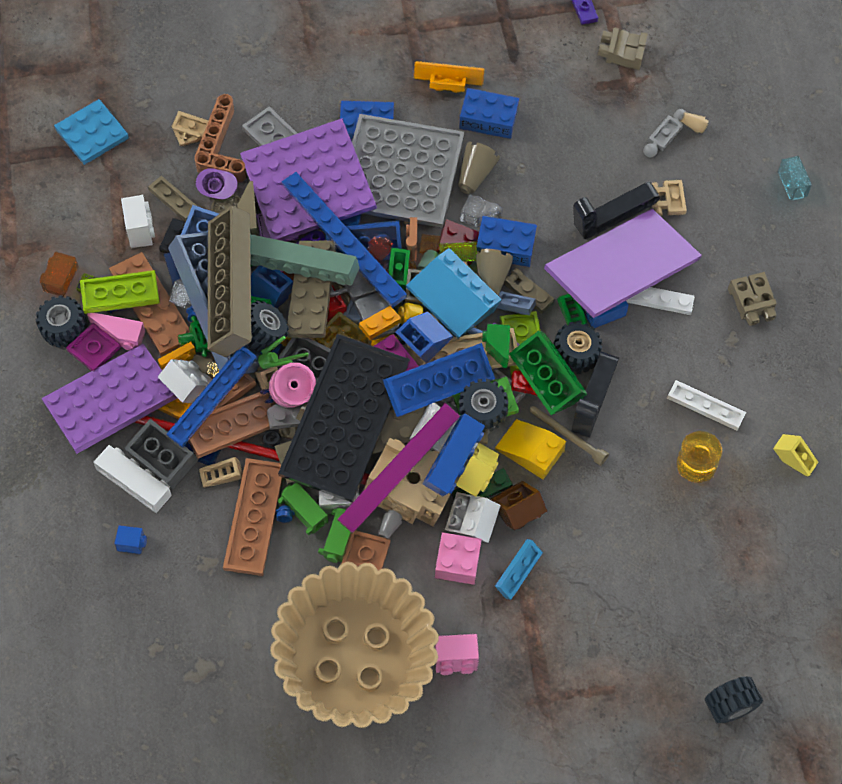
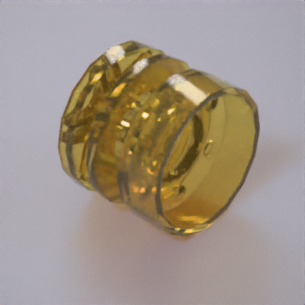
[676,431,723,483]

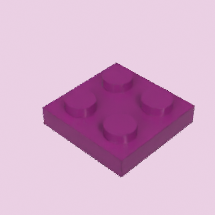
[66,323,121,372]

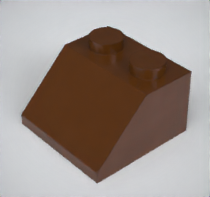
[490,480,547,530]

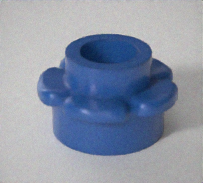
[275,506,295,523]

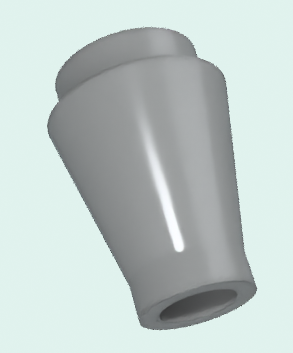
[378,510,403,539]

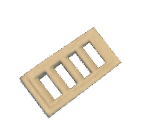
[199,457,243,488]

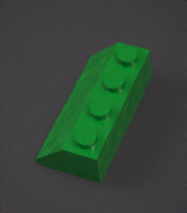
[509,330,587,415]

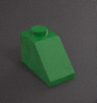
[388,248,410,291]
[482,324,510,368]

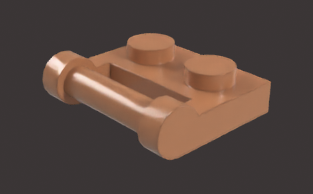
[406,217,417,265]

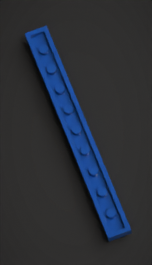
[281,172,407,308]

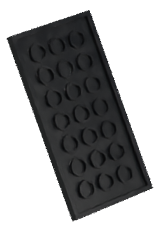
[278,334,410,503]

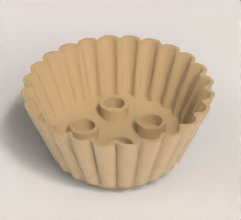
[270,562,439,728]

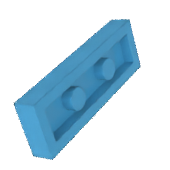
[495,539,543,600]

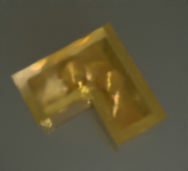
[314,312,368,349]

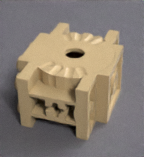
[364,438,459,527]

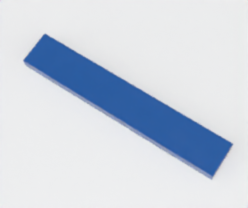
[166,346,257,448]

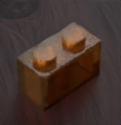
[40,251,79,297]

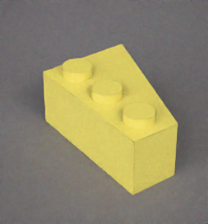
[456,443,499,497]

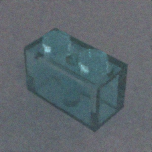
[778,156,812,200]

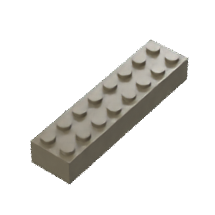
[208,205,252,357]

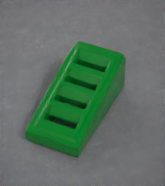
[557,294,588,325]

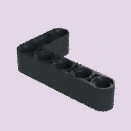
[573,182,661,239]
[571,351,619,438]

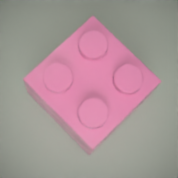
[435,533,482,585]
[434,634,479,675]

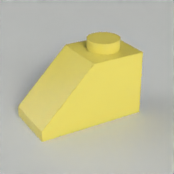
[773,434,818,477]

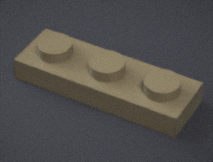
[148,176,197,222]

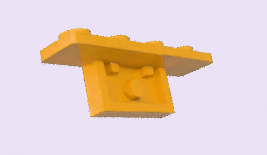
[414,61,484,93]

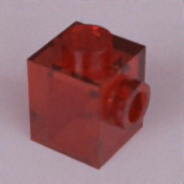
[367,236,393,263]

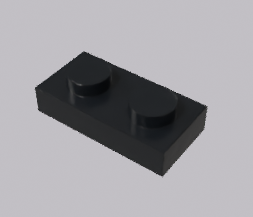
[159,218,186,253]

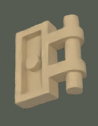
[652,180,687,216]

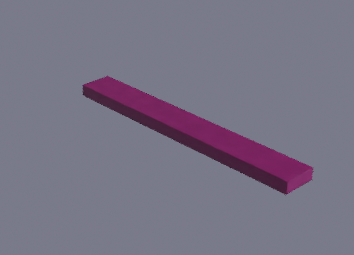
[337,403,460,534]

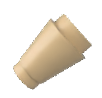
[680,112,708,133]

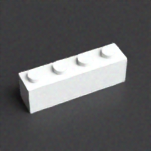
[94,445,172,513]

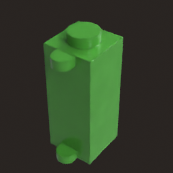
[277,482,328,535]
[318,507,351,563]

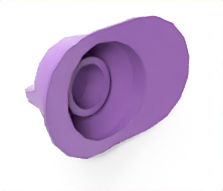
[196,168,238,199]

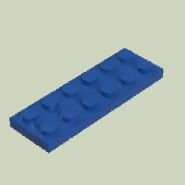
[383,343,495,417]

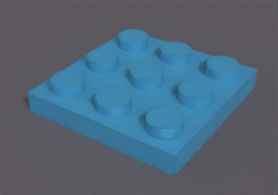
[54,99,129,165]

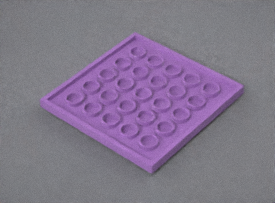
[240,119,377,241]

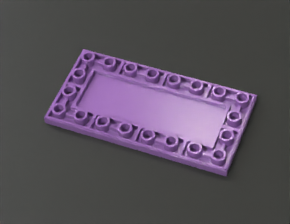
[544,209,702,318]

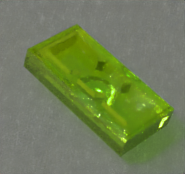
[439,241,477,261]

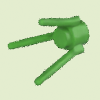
[258,336,309,370]

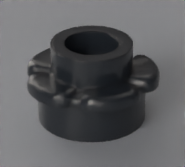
[262,430,281,448]

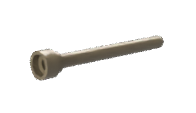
[530,406,609,466]

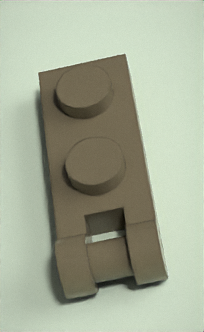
[504,268,554,314]

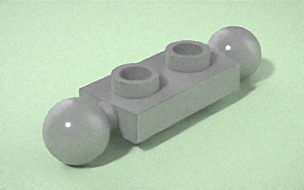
[643,109,687,158]

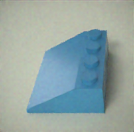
[406,248,502,339]

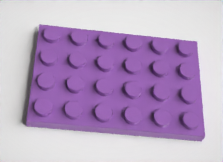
[42,343,177,454]

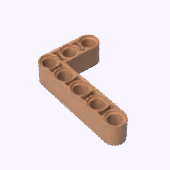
[194,94,247,183]

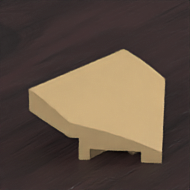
[172,111,208,146]

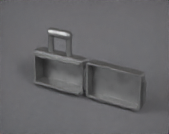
[330,271,399,340]

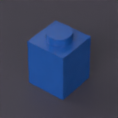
[115,525,147,554]

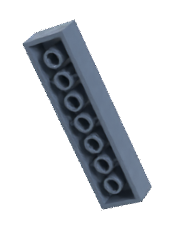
[168,232,261,374]

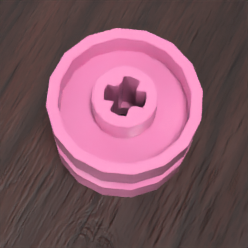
[269,363,316,408]

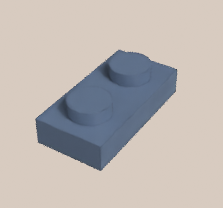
[497,291,536,315]

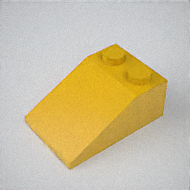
[495,419,566,480]

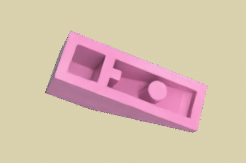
[87,313,145,350]

